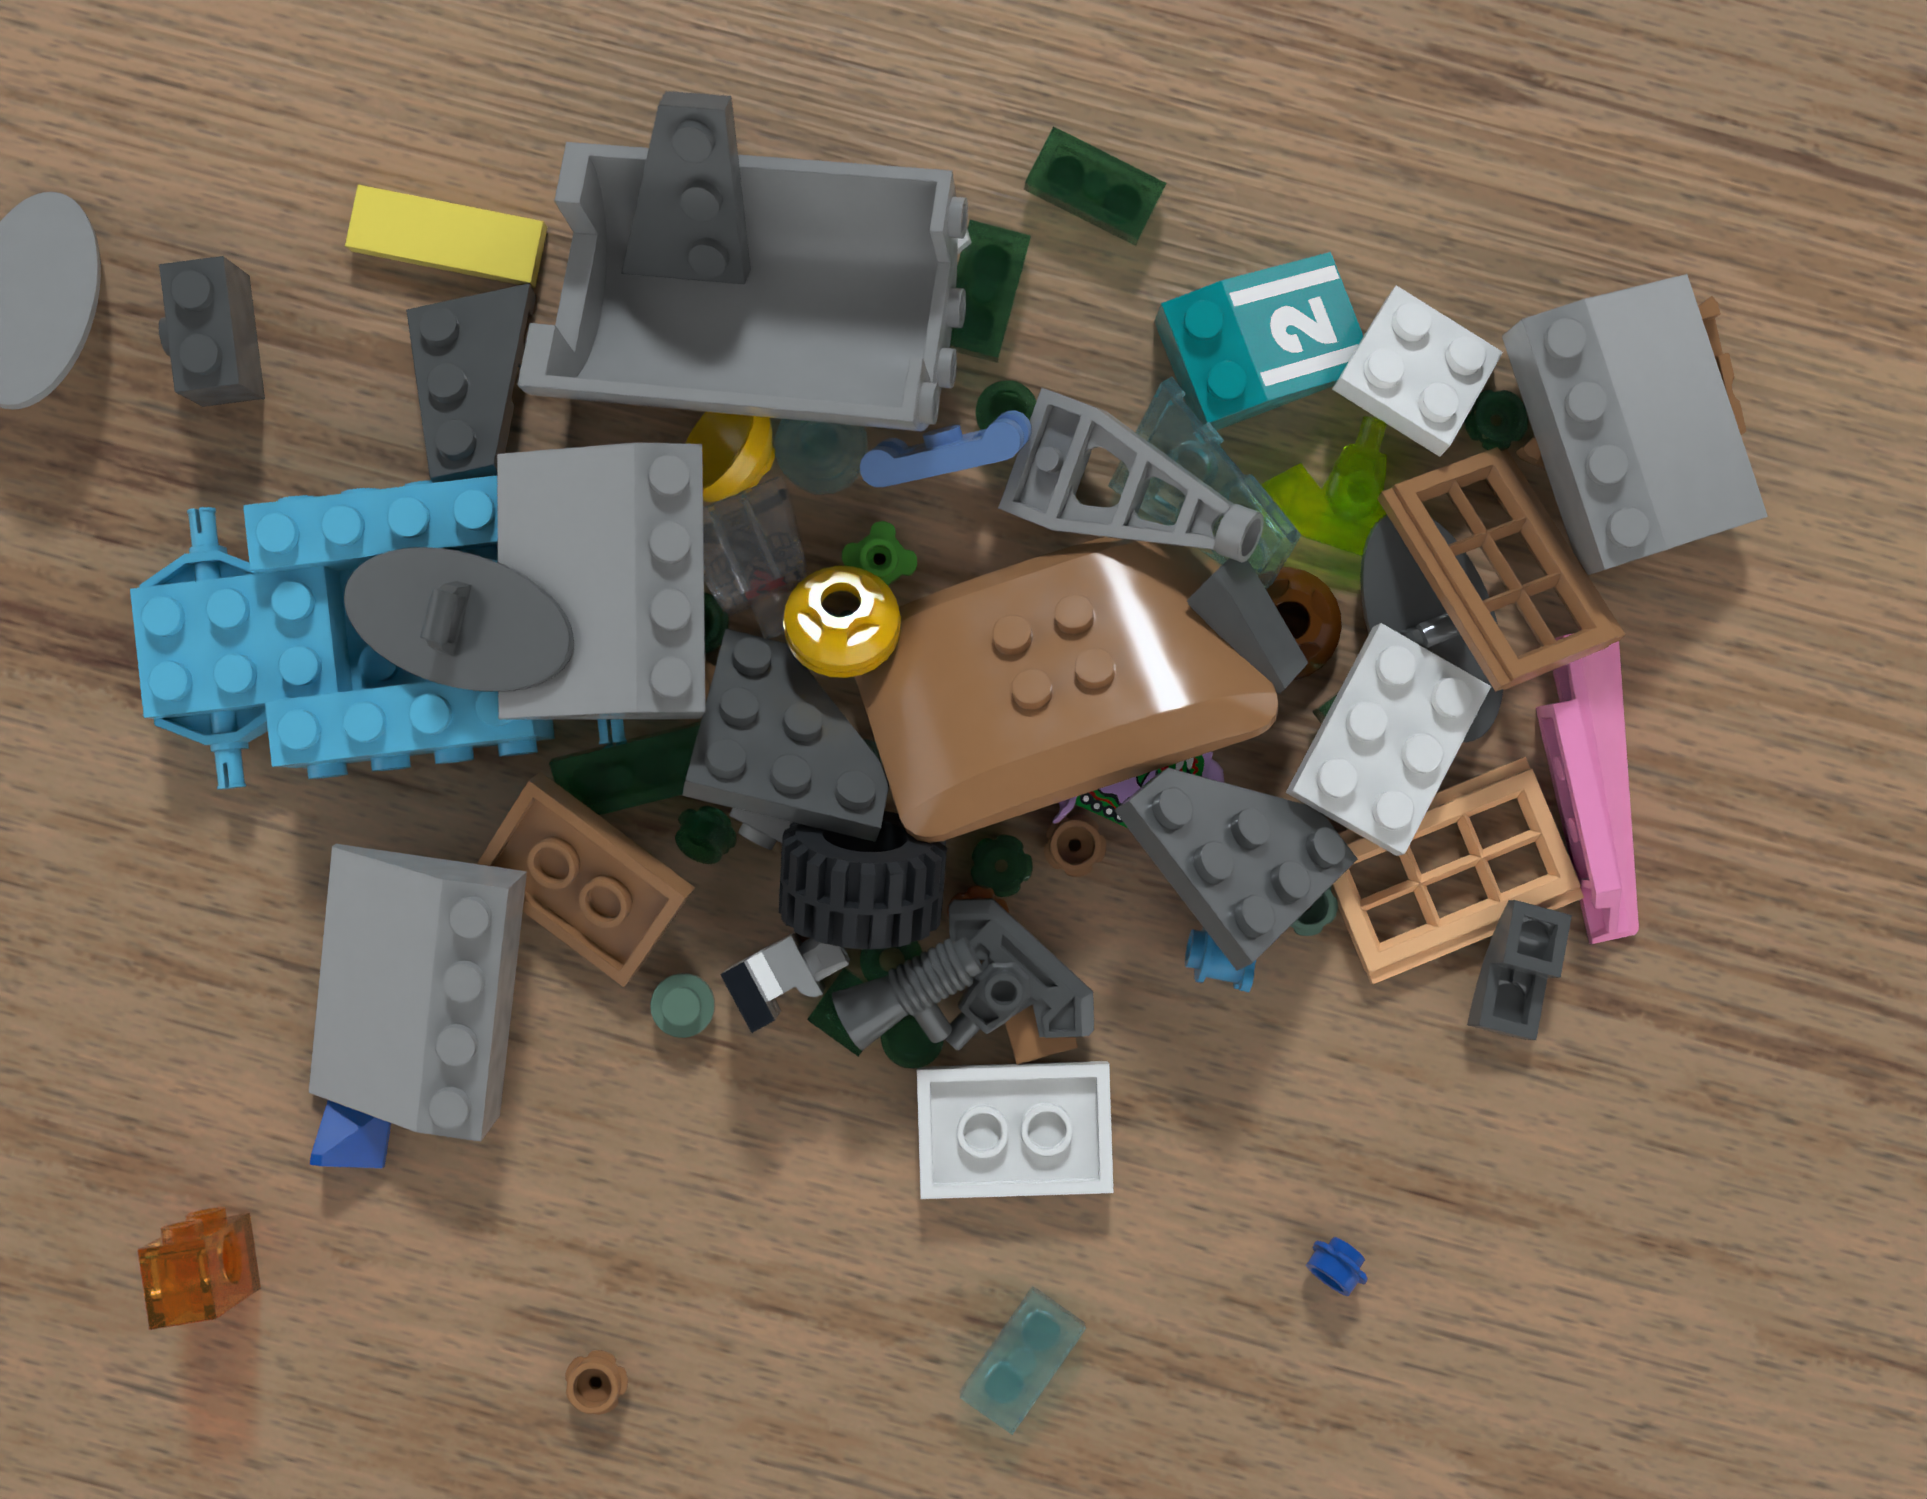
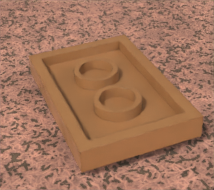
[477,772,695,987]

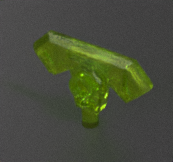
[1254,416,1387,556]

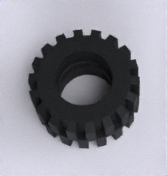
[779,811,947,949]

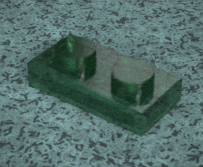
[1024,126,1167,246]
[950,220,1031,363]

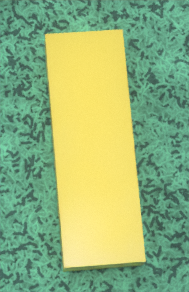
[345,184,548,288]

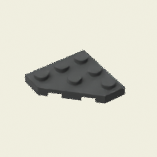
[682,628,889,842]
[1114,768,1358,971]

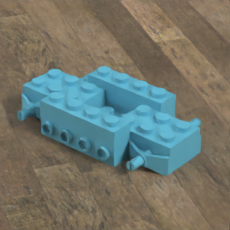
[130,475,627,790]

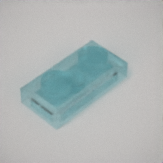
[960,1286,1086,1435]

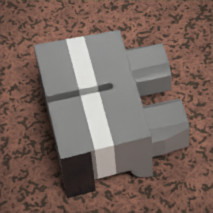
[720,932,850,1033]

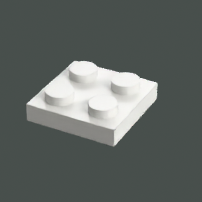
[1332,285,1503,457]

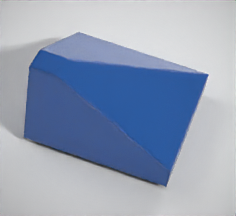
[310,1100,391,1168]

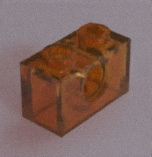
[138,1207,261,1330]

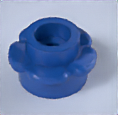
[1306,1237,1368,1296]

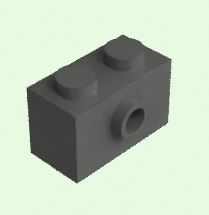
[159,256,265,407]

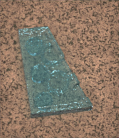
[1108,376,1302,590]

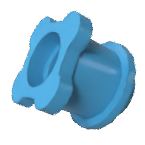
[1185,927,1256,992]

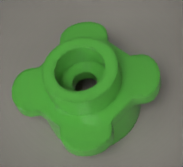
[842,521,917,586]

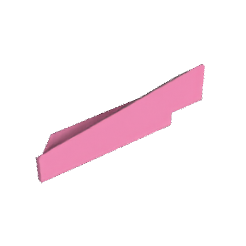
[1535,633,1639,944]

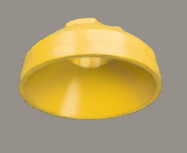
[685,412,776,503]
[783,566,901,678]

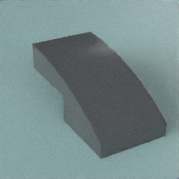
[1467,900,1572,1040]

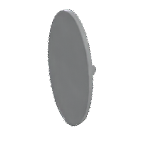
[0,192,101,410]

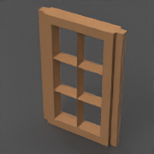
[1377,447,1626,692]

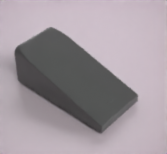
[1187,558,1308,694]

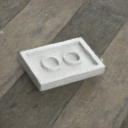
[1286,623,1491,856]
[917,1061,1114,1199]

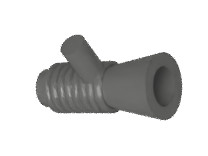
[832,937,983,1050]

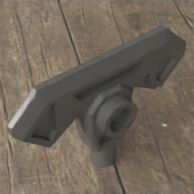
[946,898,1094,1050]

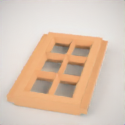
[1331,757,1584,984]

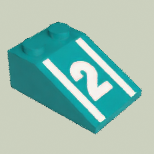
[1154,252,1364,437]

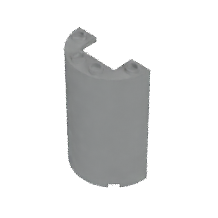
[517,142,968,432]

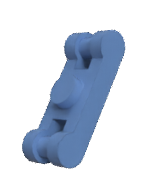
[860,411,1032,487]

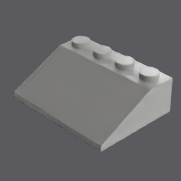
[1502,274,1768,575]
[497,443,705,720]
[309,844,527,1142]

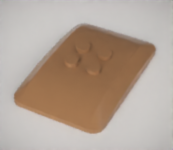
[855,519,1278,843]

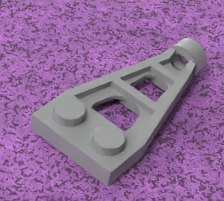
[998,388,1264,563]

